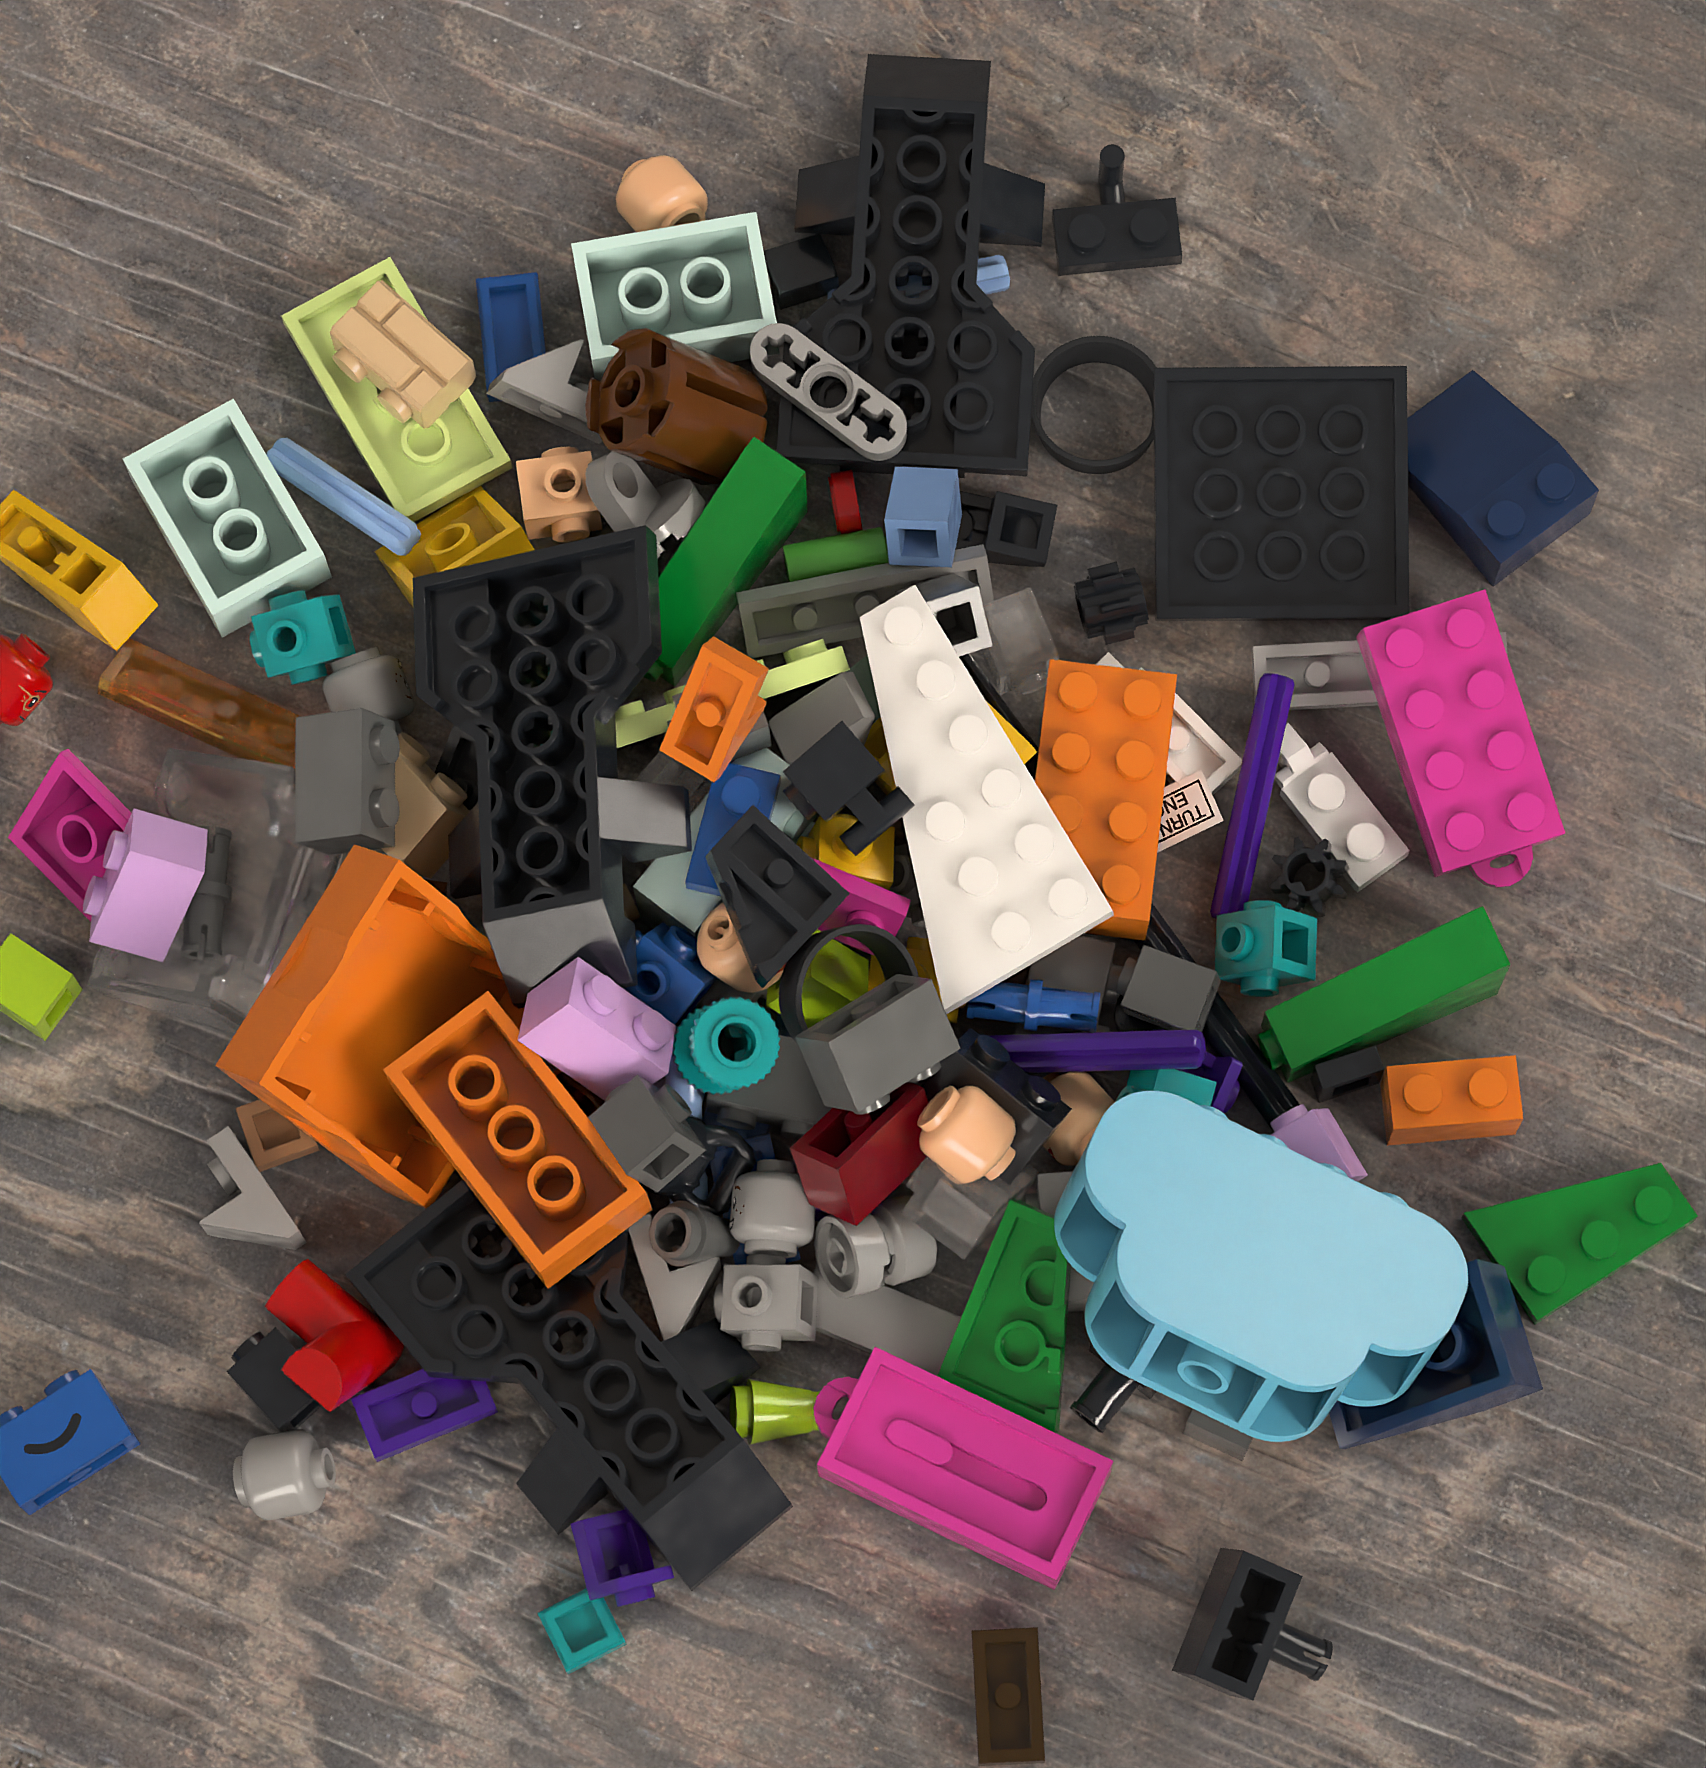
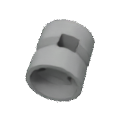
[814,1195,937,1299]

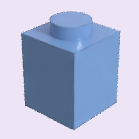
[884,467,962,568]

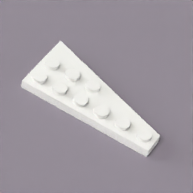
[860,585,1114,1014]

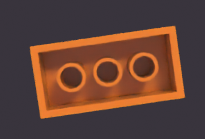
[1035,659,1177,940]
[383,991,653,1289]

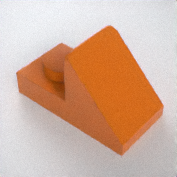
[659,636,769,782]

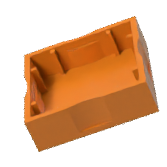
[215,844,524,1209]

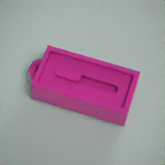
[1356,589,1565,888]
[814,1347,1114,1590]

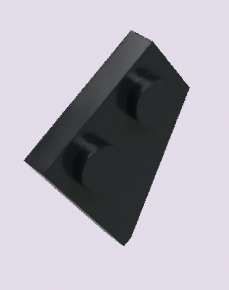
[705,805,850,988]

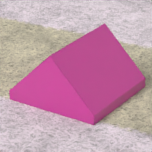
[8,749,131,922]

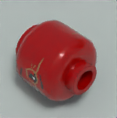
[0,633,53,726]

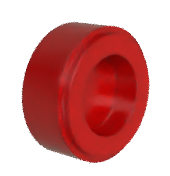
[828,470,863,534]

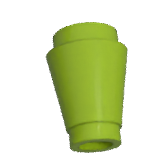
[729,1379,820,1445]

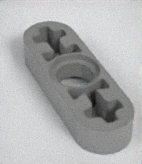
[750,323,907,461]

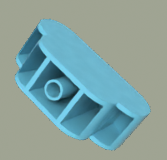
[1054,1090,1468,1442]

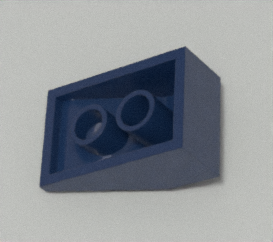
[1407,370,1599,587]
[1329,1259,1543,1449]

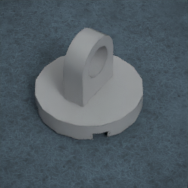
[585,451,706,558]

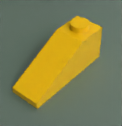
[0,490,159,651]

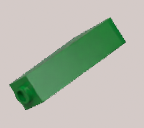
[644,437,808,687]
[1256,906,1510,1083]

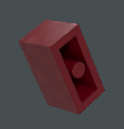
[790,1082,928,1226]

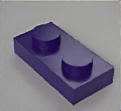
[351,1369,498,1462]

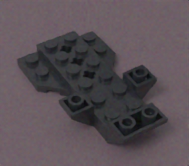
[776,54,1045,479]
[412,525,692,1009]
[345,1179,793,1591]

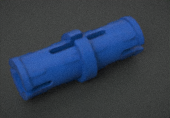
[966,979,1100,1033]

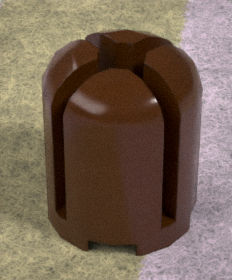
[585,328,768,485]

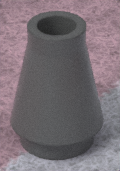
[649,1201,740,1266]

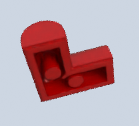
[265,1259,404,1412]

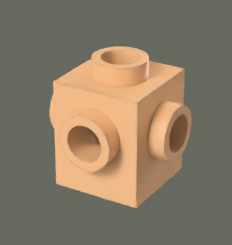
[516,447,603,542]

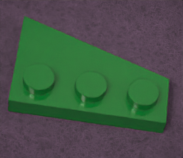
[1461,1163,1698,1325]
[937,1198,1071,1433]

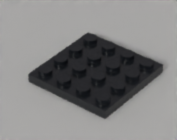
[1153,366,1410,621]

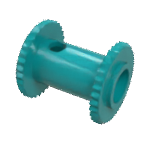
[672,997,780,1095]

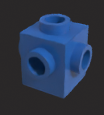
[623,922,717,1026]

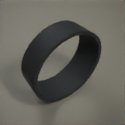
[1031,336,1157,474]
[779,924,919,1044]

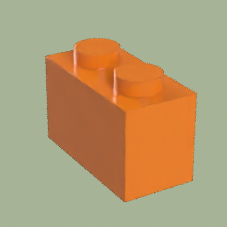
[1380,1055,1523,1146]

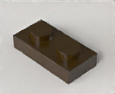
[971,1627,1045,1766]

